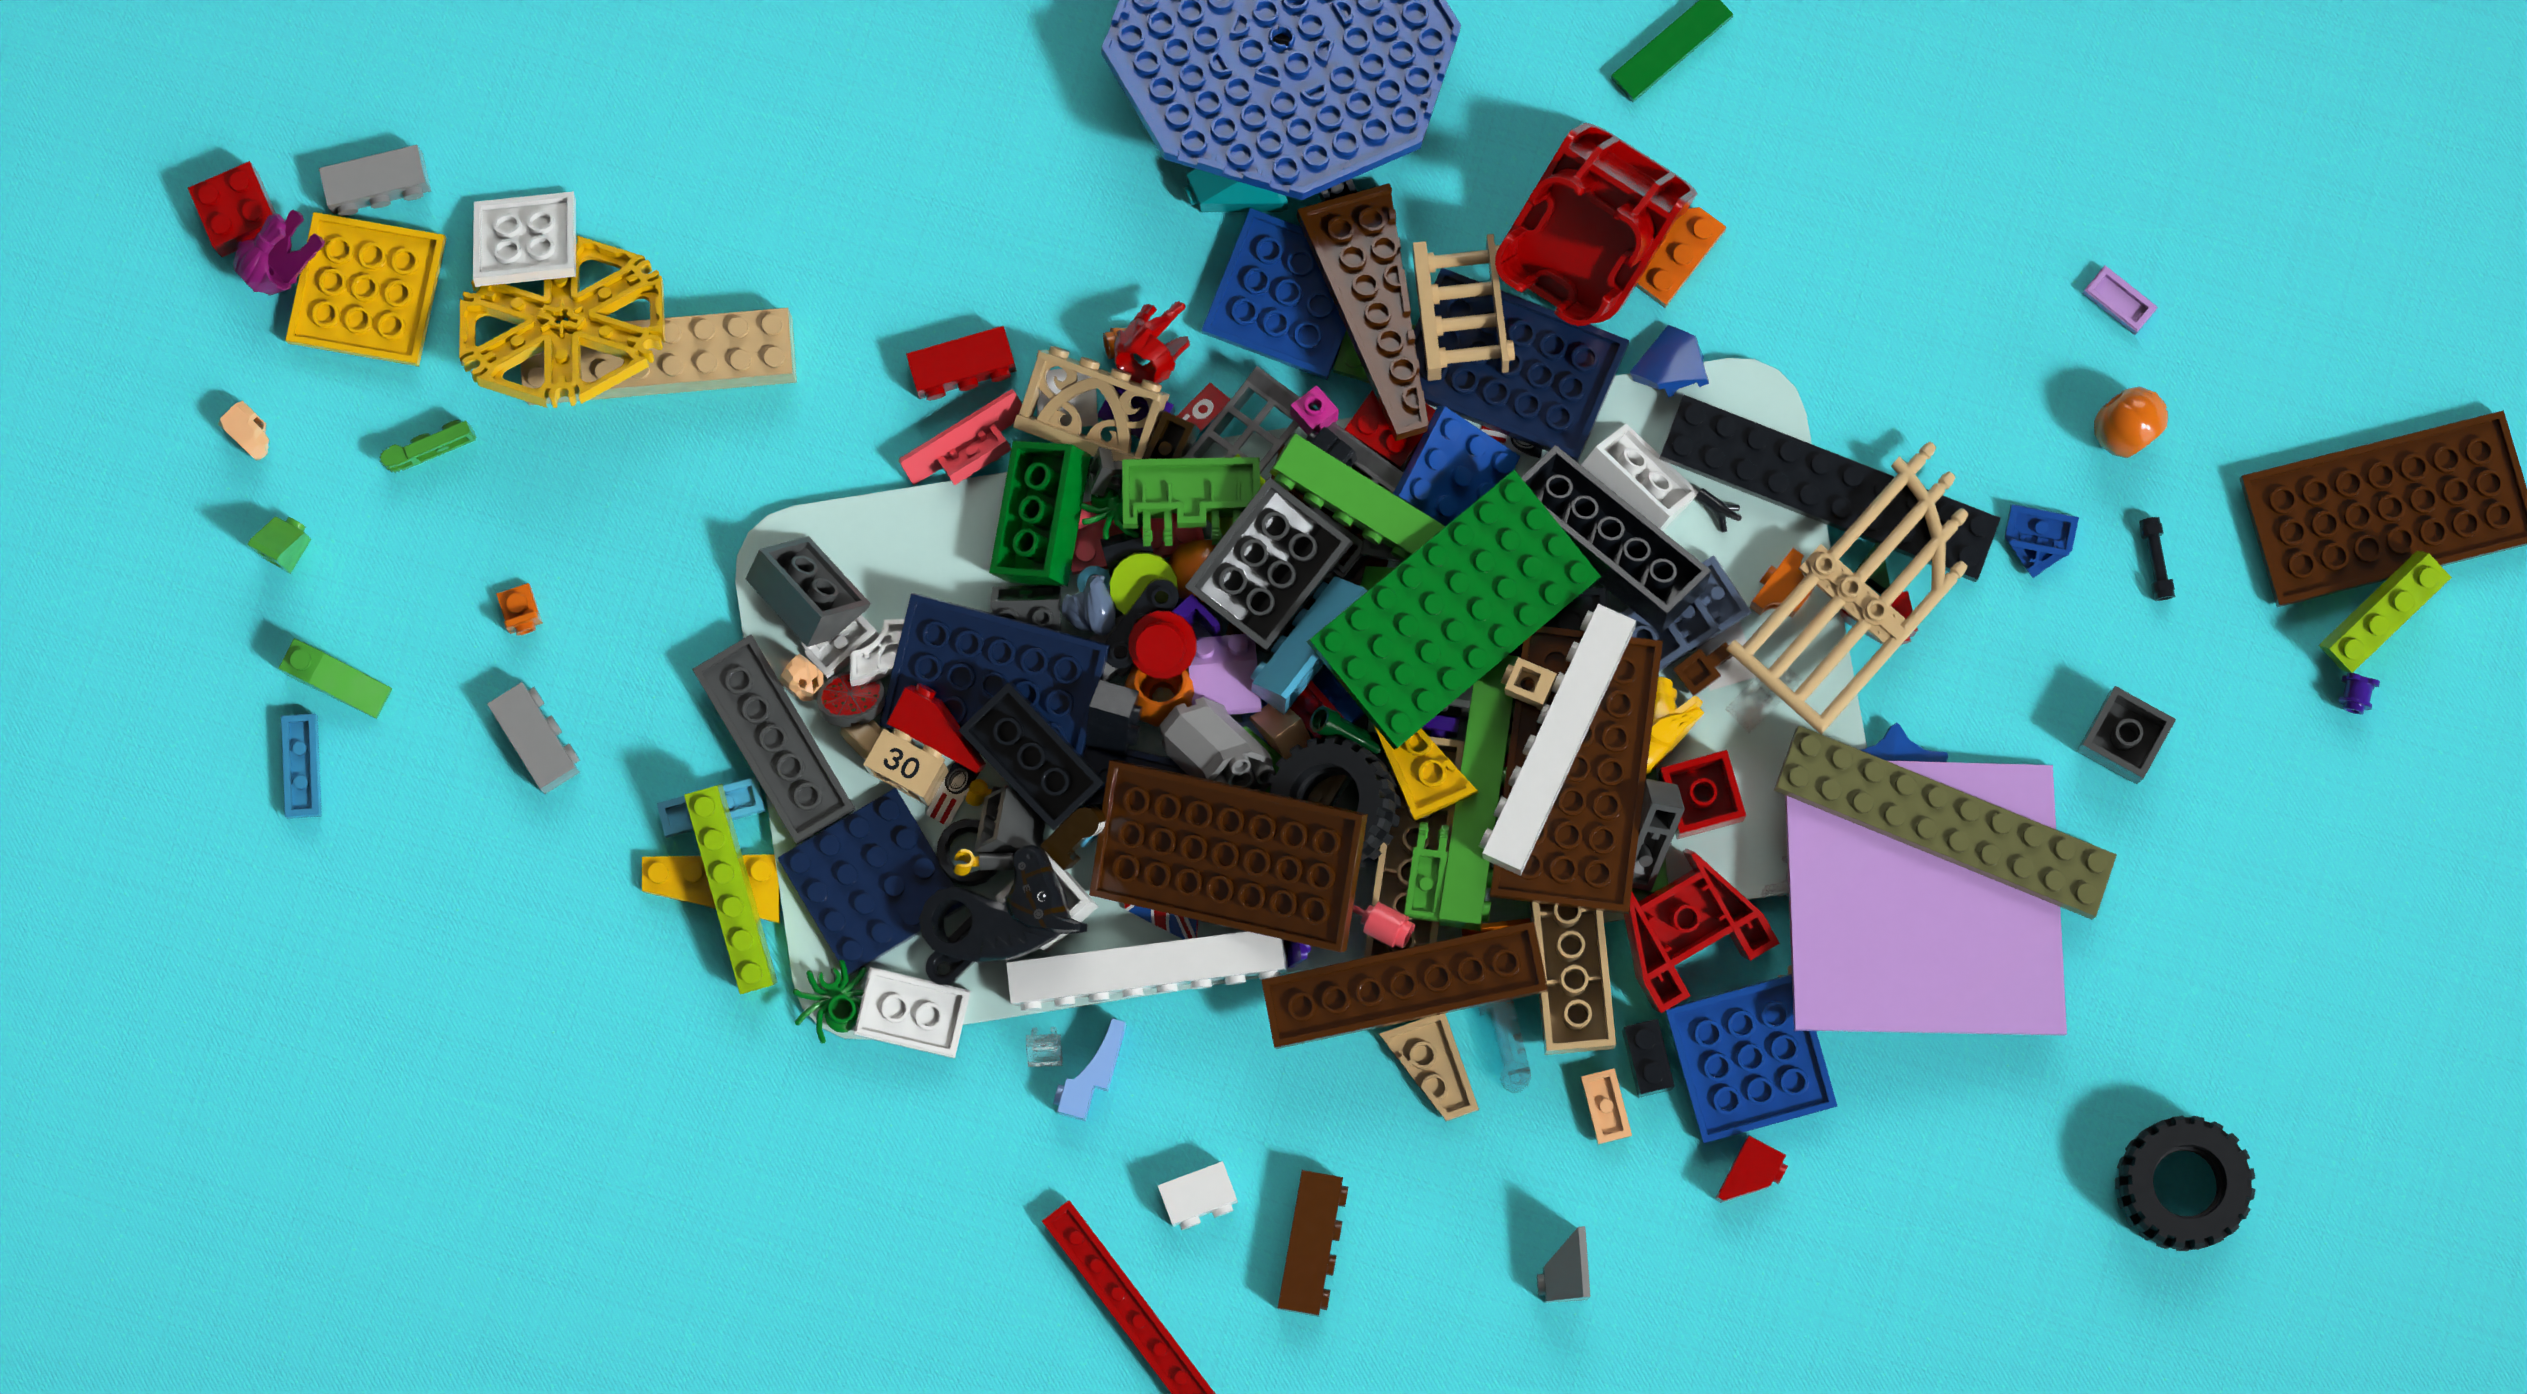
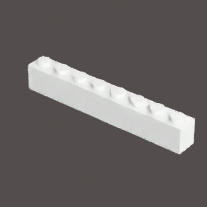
[1479,604,1636,876]
[1006,931,1288,1011]

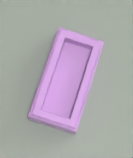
[2083,265,2158,335]

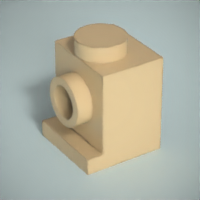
[1501,657,1557,710]

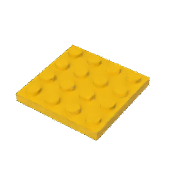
[285,212,447,367]

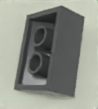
[745,536,871,647]

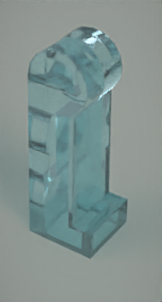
[1477,999,1531,1093]

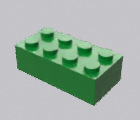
[989,441,1091,587]

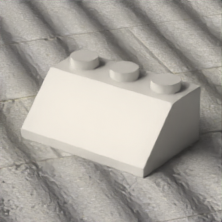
[1581,424,1699,531]

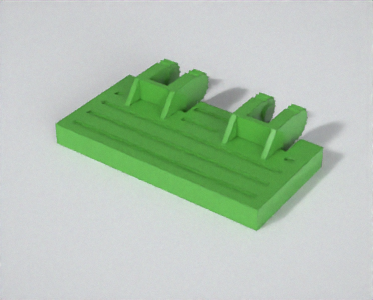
[1122,457,1260,546]

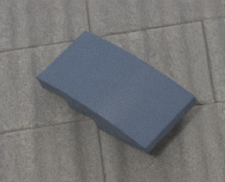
[1621,555,1752,671]

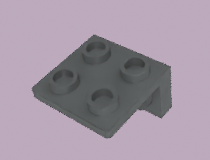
[991,585,1061,632]

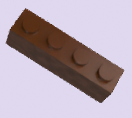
[1278,1170,1349,1317]

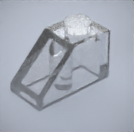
[1725,656,1802,733]

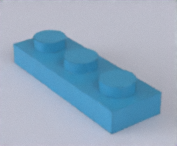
[281,713,322,819]

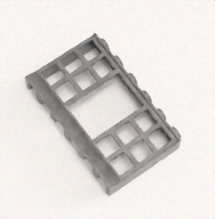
[1183,366,1403,583]

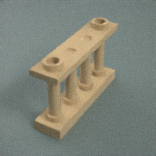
[1413,234,1515,381]

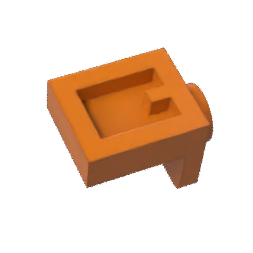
[497,583,543,636]

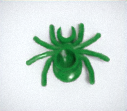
[1080,478,1143,540]
[793,960,867,1043]

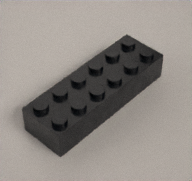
[1521,445,1712,633]

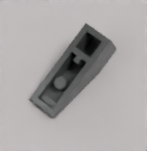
[1632,779,1685,891]

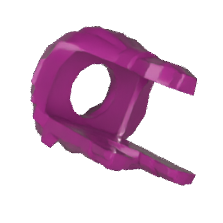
[233,210,325,296]

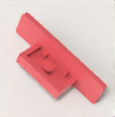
[899,389,1022,485]

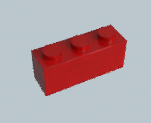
[906,326,1016,401]

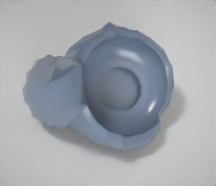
[1062,575,1116,636]

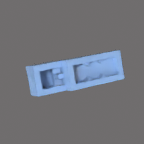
[1053,1019,1127,1121]

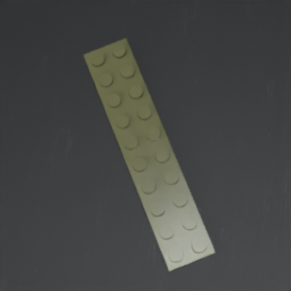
[1774,726,2117,920]

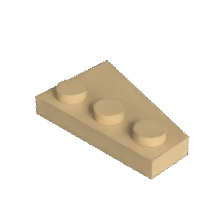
[1379,1014,1479,1121]

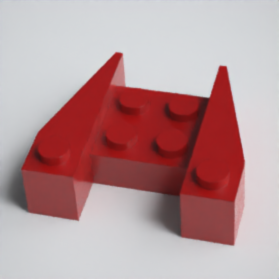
[1624,849,1780,1013]

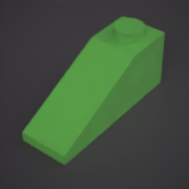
[278,638,392,719]

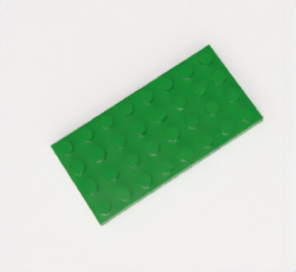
[1306,470,1601,750]

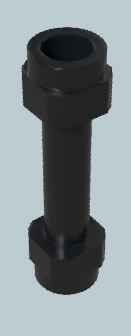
[2139,517,2175,601]

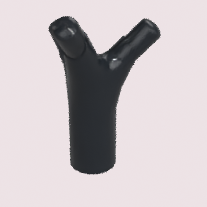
[1695,488,1742,532]

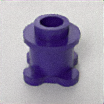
[2338,673,2380,715]

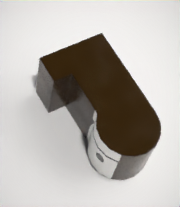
[1040,806,1106,870]

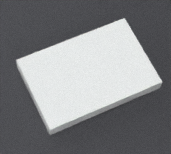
[853,967,971,1059]

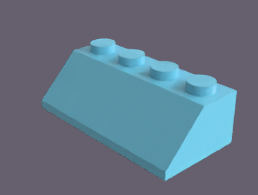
[1250,576,1368,715]

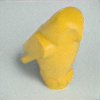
[1646,676,1704,775]

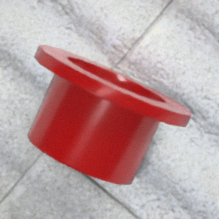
[1129,610,1197,679]

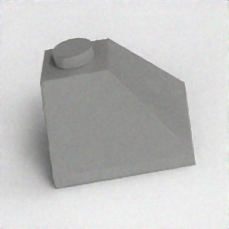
[1537,1226,1590,1303]

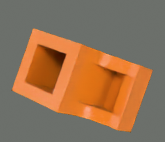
[1749,548,1815,618]

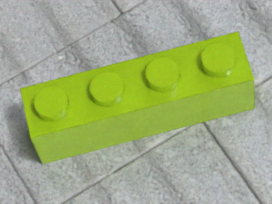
[2318,550,2452,673]

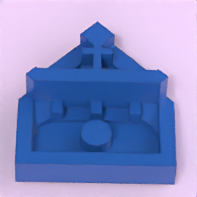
[1630,325,1709,397]
[2004,504,2079,578]

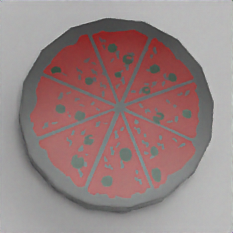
[817,671,886,727]

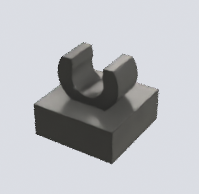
[1087,447,1122,496]

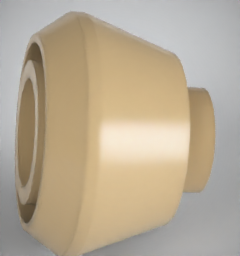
[840,719,882,760]

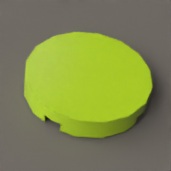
[1110,552,1178,621]

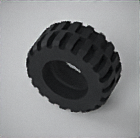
[1266,736,1401,869]
[2115,1115,2255,1251]

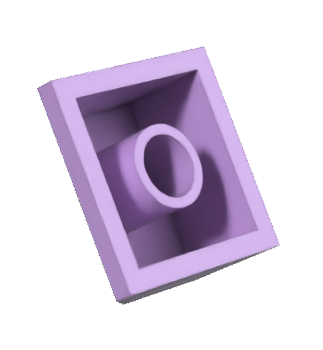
[1189,634,1262,715]

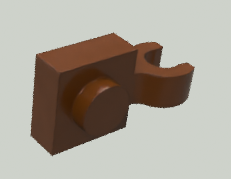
[1673,642,1733,696]

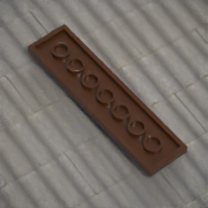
[1261,922,1549,1049]

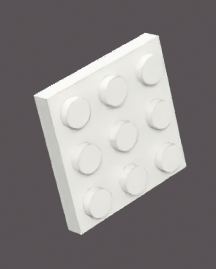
[473,191,576,287]

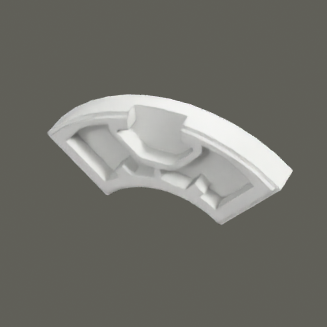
[850,619,905,686]

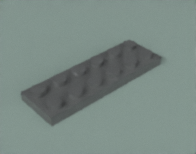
[692,635,856,845]

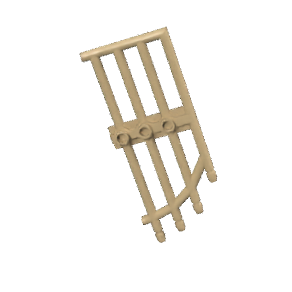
[1726,442,1968,735]

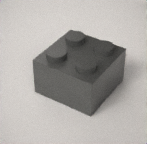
[2077,686,2176,784]

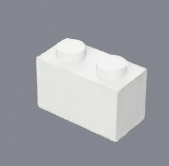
[1158,1161,1238,1230]

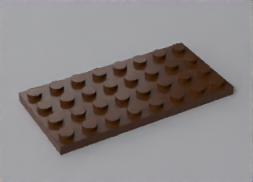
[2239,410,2527,607]
[1490,626,1663,914]
[1089,760,1368,953]

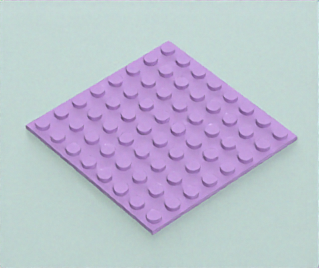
[1784,759,2067,1036]

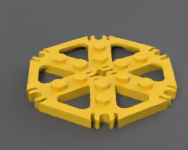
[459,235,665,408]

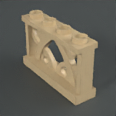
[1013,346,1170,461]

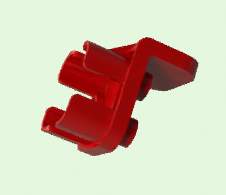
[1495,123,1697,326]

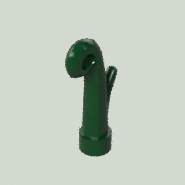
[1310,706,1386,755]

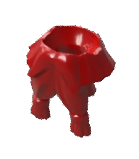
[1114,301,1190,384]

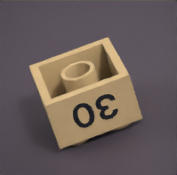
[863,728,949,807]

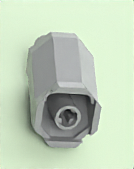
[1159,697,1276,792]

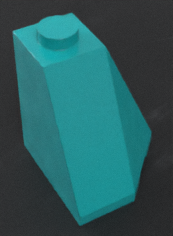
[1183,169,1288,212]

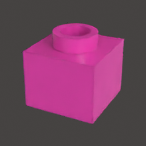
[1290,385,1339,435]

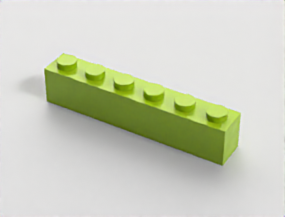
[684,784,778,994]

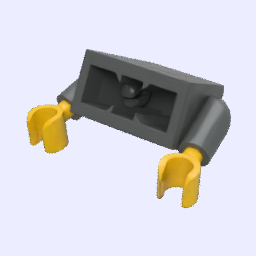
[953,779,1046,876]

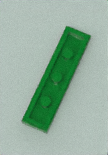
[1611,0,1733,102]

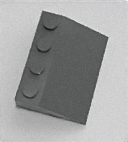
[1185,477,1353,652]

